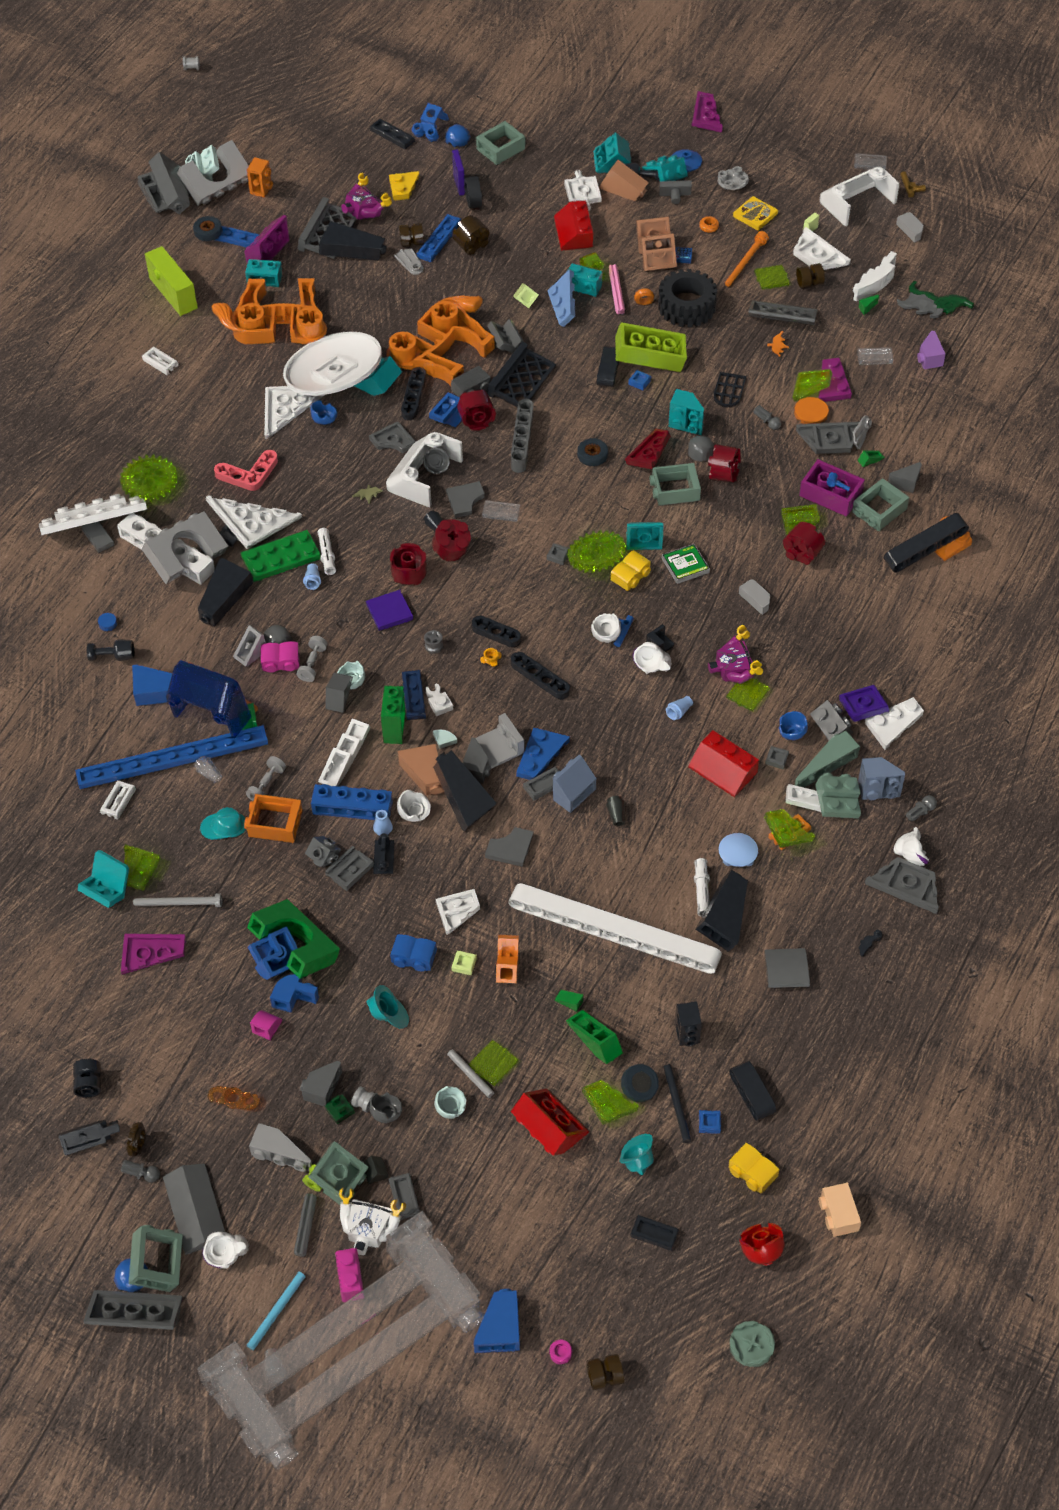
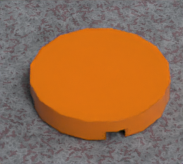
[794,397,829,424]

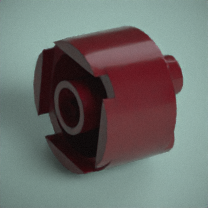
[457,390,496,431]
[708,444,741,482]
[432,519,471,561]
[783,522,825,565]
[390,543,427,585]

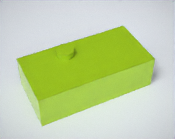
[145,246,198,316]
[615,322,687,372]

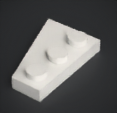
[865,697,924,750]

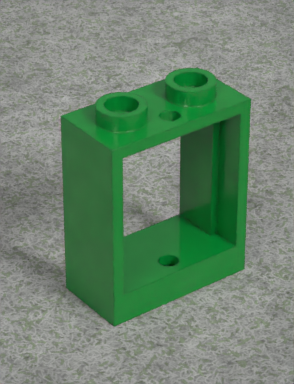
[381,686,406,744]

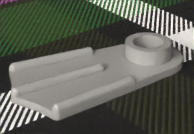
[394,248,424,275]
[853,415,872,449]

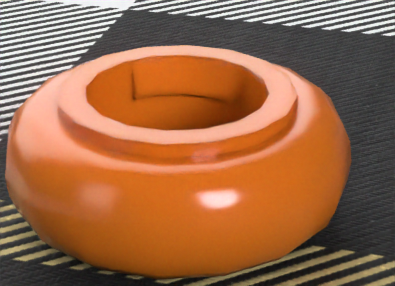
[699,216,719,233]
[634,288,654,305]

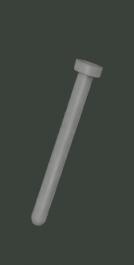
[133,893,222,907]

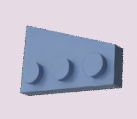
[548,269,575,327]

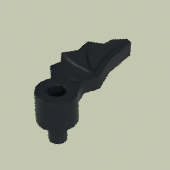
[858,929,883,957]

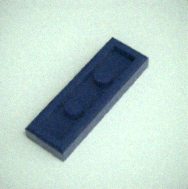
[402,670,426,721]

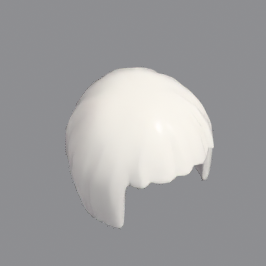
[591,613,621,643]

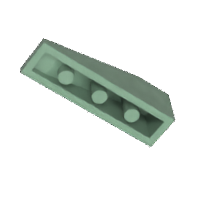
[795,731,860,788]

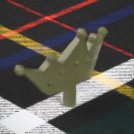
[352,485,383,504]

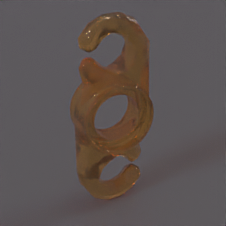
[207,1086,260,1111]

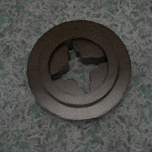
[126,1122,146,1157]

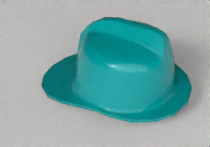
[200,807,246,840]
[366,985,409,1029]
[619,1134,654,1175]

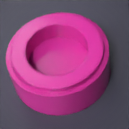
[550,1340,572,1364]

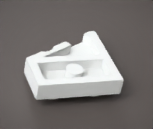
[436,889,480,935]

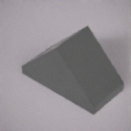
[888,462,922,493]
[325,673,353,713]

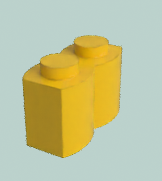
[611,550,651,591]
[729,1143,779,1194]

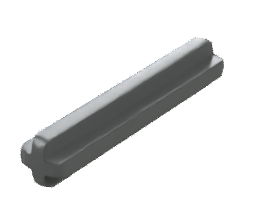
[294,1193,317,1257]

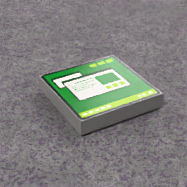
[662,544,710,584]

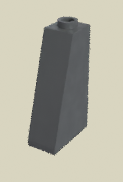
[149,152,190,215]

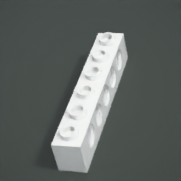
[117,513,215,585]

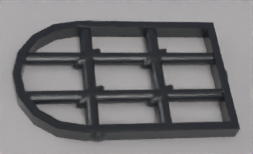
[713,372,746,407]

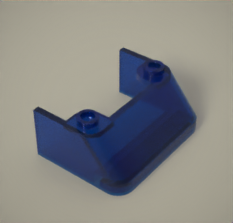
[166,660,251,739]

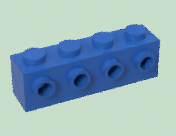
[311,784,393,820]

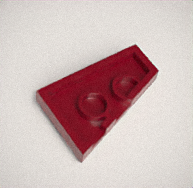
[625,429,671,469]

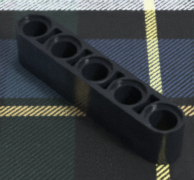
[883,513,969,573]

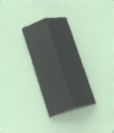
[748,300,818,325]
[163,1163,225,1255]
[84,1290,182,1330]

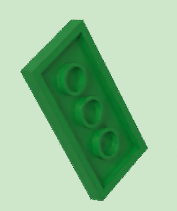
[240,530,321,582]

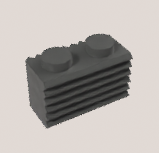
[451,365,491,397]

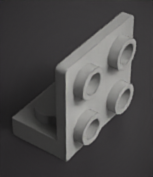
[476,713,524,768]

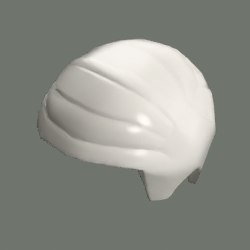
[397,790,431,822]

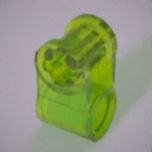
[579,252,605,281]

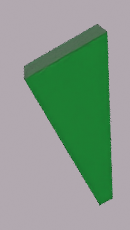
[858,295,879,315]
[857,450,885,467]
[555,990,583,1012]

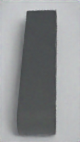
[511,399,534,473]

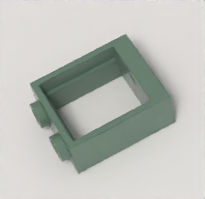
[476,121,525,165]
[649,463,701,506]
[852,478,909,531]
[128,1225,182,1292]

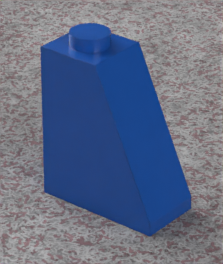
[132,665,184,706]
[474,1289,520,1353]

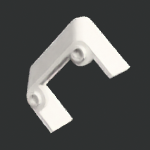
[820,167,899,227]
[386,432,463,508]

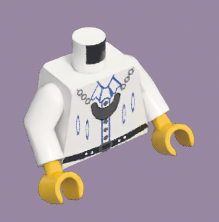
[339,1188,406,1255]

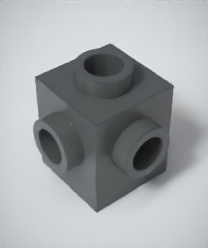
[305,836,341,867]

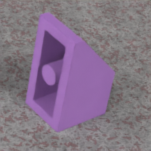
[917,331,945,369]

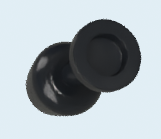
[625,163,660,182]
[87,639,135,661]

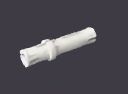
[318,528,336,575]
[694,858,710,917]

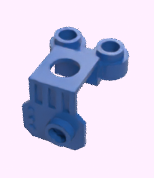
[412,103,449,142]

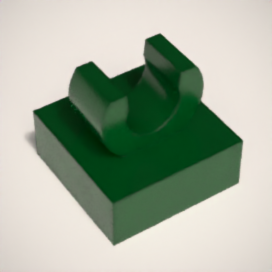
[325,1094,354,1124]

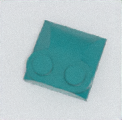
[626,522,664,550]

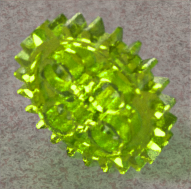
[120,454,178,502]
[567,530,626,573]

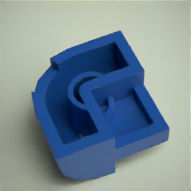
[248,927,297,980]

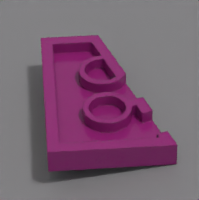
[692,91,723,133]
[818,358,852,402]
[121,934,186,974]

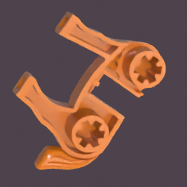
[212,278,327,344]
[386,295,494,386]

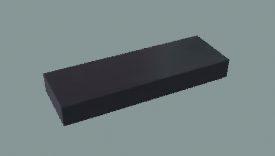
[370,119,415,150]

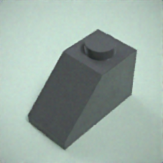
[463,738,491,784]
[300,1061,343,1107]

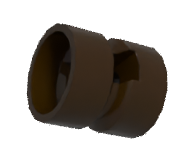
[399,223,424,247]
[796,263,825,288]
[586,1354,624,1390]

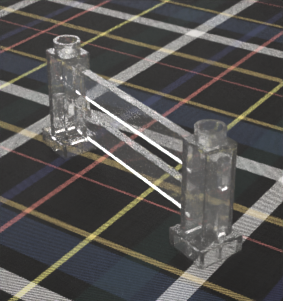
[197,1211,484,1470]

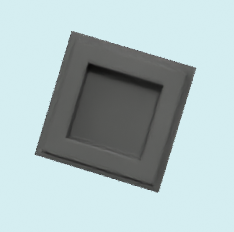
[547,543,570,565]
[765,746,789,770]

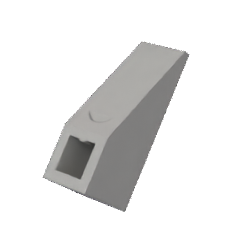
[249,1123,312,1172]

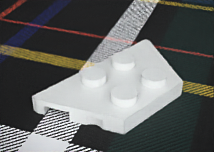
[793,227,851,270]

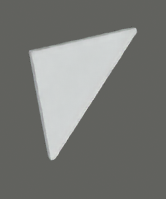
[264,386,324,439]
[206,496,302,549]

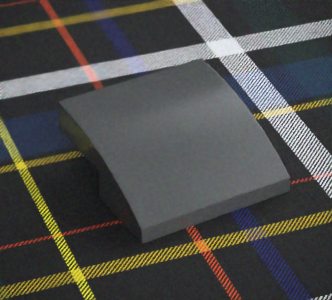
[764,948,810,988]

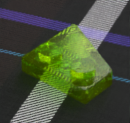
[792,369,833,401]
[781,504,820,535]
[764,809,815,848]
[124,844,161,891]
[582,1080,639,1125]

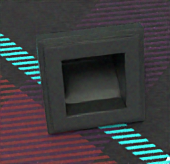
[363,1155,389,1184]

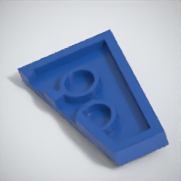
[516,728,570,780]

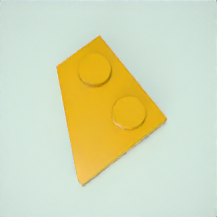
[389,171,419,201]

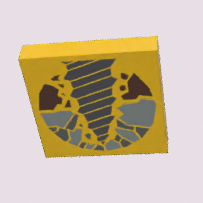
[733,196,778,231]

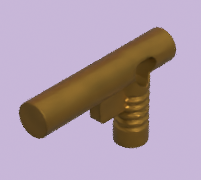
[900,172,926,198]

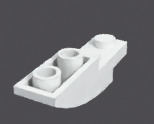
[853,251,897,301]

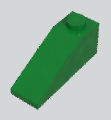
[566,1010,623,1064]

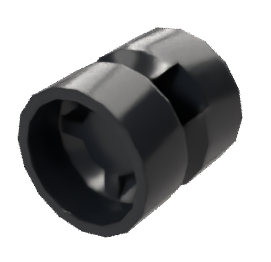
[73,1059,101,1098]

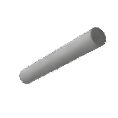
[447,1049,494,1098]

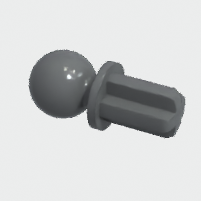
[753,405,782,430]
[906,795,937,822]
[121,1160,161,1183]

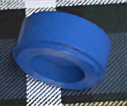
[98,613,117,631]

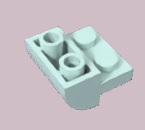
[185,145,219,181]

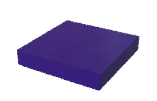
[452,150,465,196]
[366,590,413,631]
[839,685,889,722]

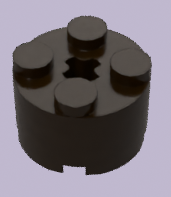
[452,215,490,255]

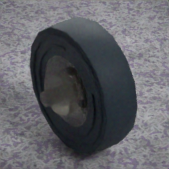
[621,1064,659,1102]

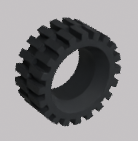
[658,269,717,328]

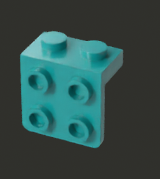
[642,155,688,182]
[78,850,129,908]

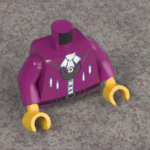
[341,173,392,219]
[708,625,763,684]

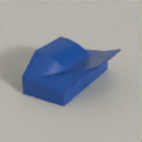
[429,392,462,427]

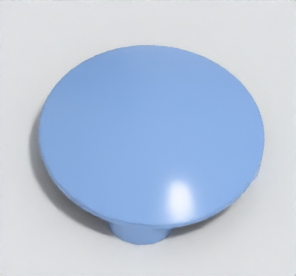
[719,833,758,867]

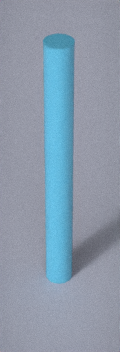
[247,1272,306,1350]

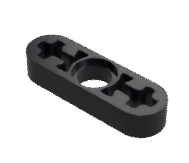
[472,616,521,647]

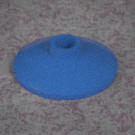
[672,149,702,172]

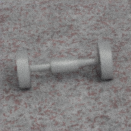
[296,636,328,682]
[246,756,286,801]

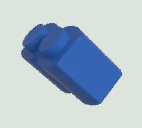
[390,934,437,972]

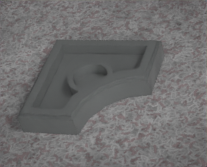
[369,422,416,453]
[446,481,485,518]
[485,827,534,867]

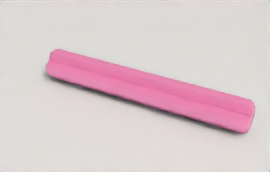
[609,264,625,315]

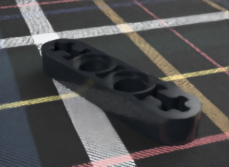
[401,367,426,421]
[511,652,570,700]

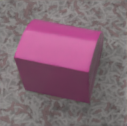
[250,1010,282,1040]

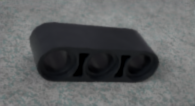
[596,346,619,387]
[729,1061,776,1121]

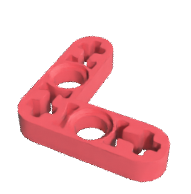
[214,450,278,491]

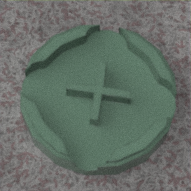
[729,1321,775,1367]

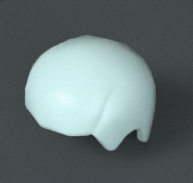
[337,661,365,689]
[434,1086,466,1119]

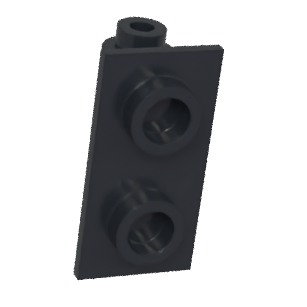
[373,833,394,874]

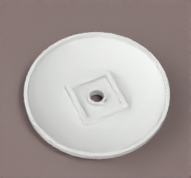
[283,332,382,396]

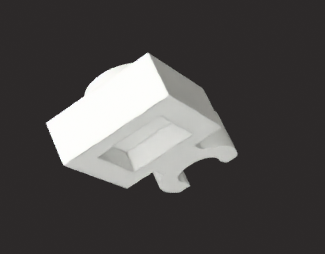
[426,684,453,716]

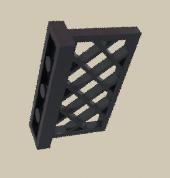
[487,341,556,407]

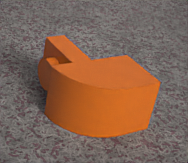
[496,935,519,983]

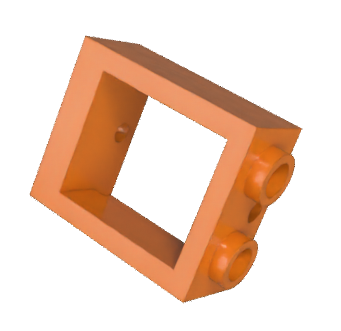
[244,794,303,843]

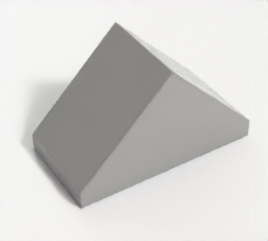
[233,625,265,667]

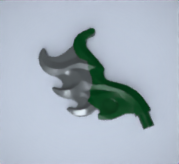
[897,281,975,318]

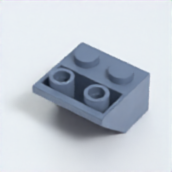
[553,755,596,813]
[858,757,905,800]

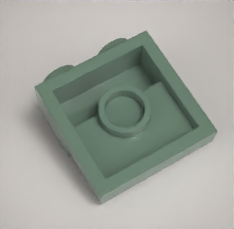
[815,773,861,818]
[308,1141,368,1205]

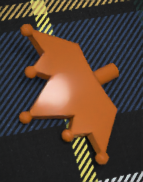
[767,331,789,357]

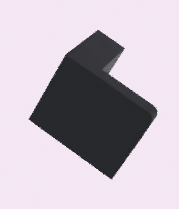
[646,624,674,652]

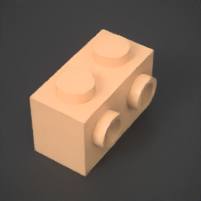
[819,1183,861,1237]

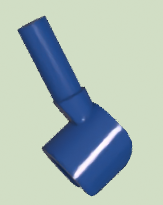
[827,472,851,491]

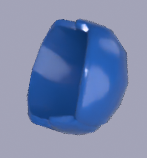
[445,124,470,147]
[310,400,337,425]
[779,711,808,741]
[114,1258,148,1292]

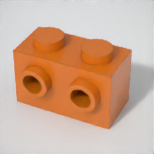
[247,157,273,198]

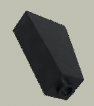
[319,221,387,261]
[198,558,253,627]
[433,750,497,831]
[695,869,748,952]

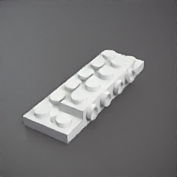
[39,494,147,535]

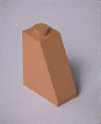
[599,160,648,201]
[398,744,444,795]

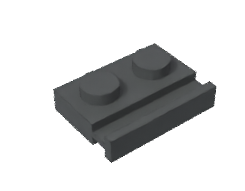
[325,846,374,891]

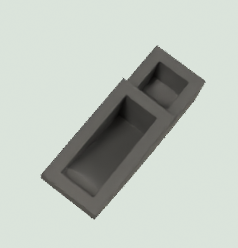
[137,171,170,213]

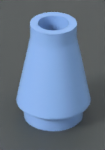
[303,564,321,590]
[666,696,693,720]
[373,810,393,836]

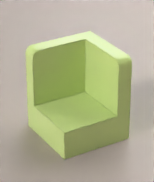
[513,283,538,308]

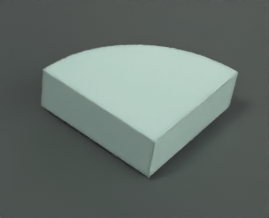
[433,730,457,749]

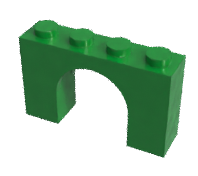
[247,899,340,979]

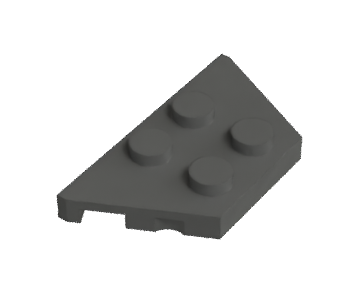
[796,422,859,454]
[865,857,939,914]

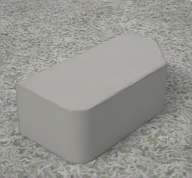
[896,212,923,242]
[739,579,770,615]

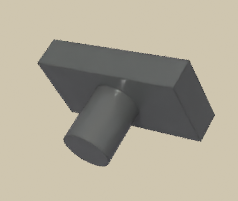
[659,181,692,204]

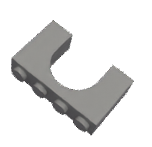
[177,140,249,205]
[142,511,228,584]

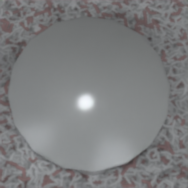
[718,166,749,190]

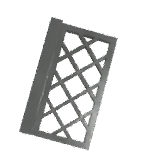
[298,197,357,259]

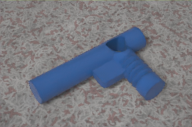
[614,615,634,647]

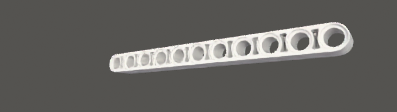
[509,884,722,974]

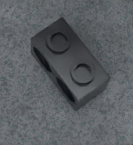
[675,1001,702,1047]

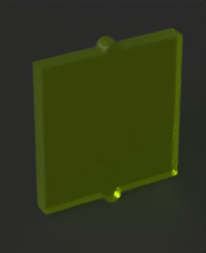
[754,265,789,290]
[726,678,770,712]
[468,1040,518,1086]

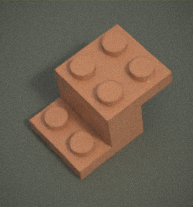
[636,217,677,271]

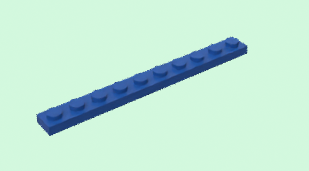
[75,725,268,789]

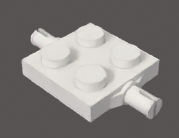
[564,170,601,211]

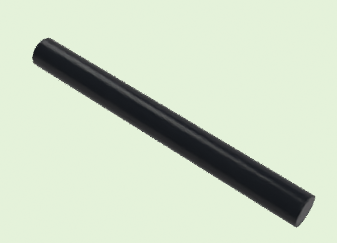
[663,1064,691,1143]

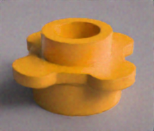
[480,648,502,667]

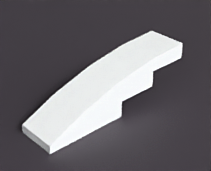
[318,719,370,786]

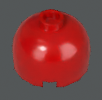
[739,1223,785,1265]

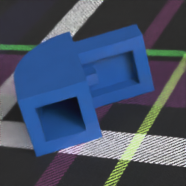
[270,974,319,1013]

